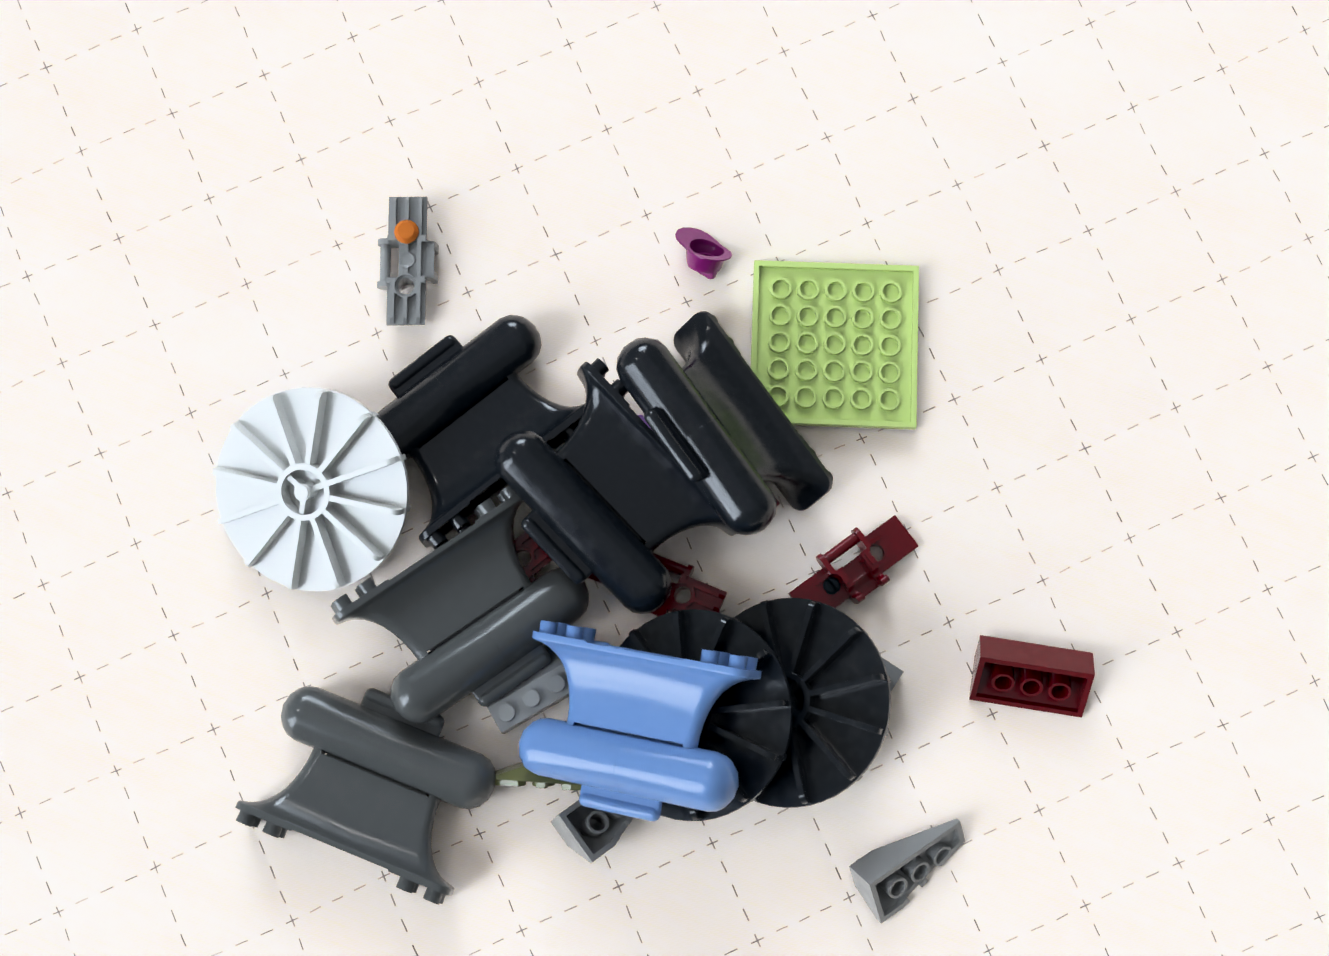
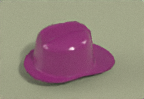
[675,227,732,279]

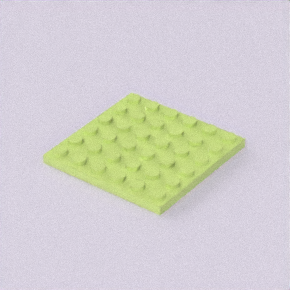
[751,260,919,430]

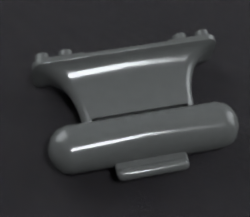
[330,485,590,723]
[235,686,496,905]

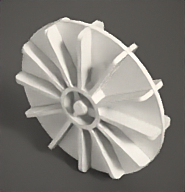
[212,387,411,591]

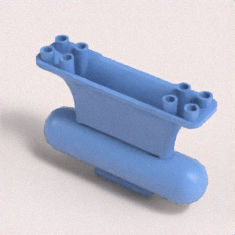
[518,620,762,822]

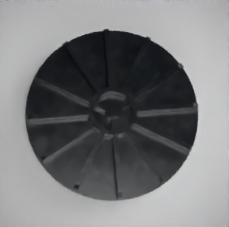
[734,598,891,808]
[619,609,795,821]

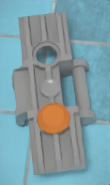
[377,196,439,326]

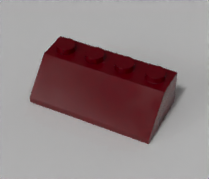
[969,635,1095,718]

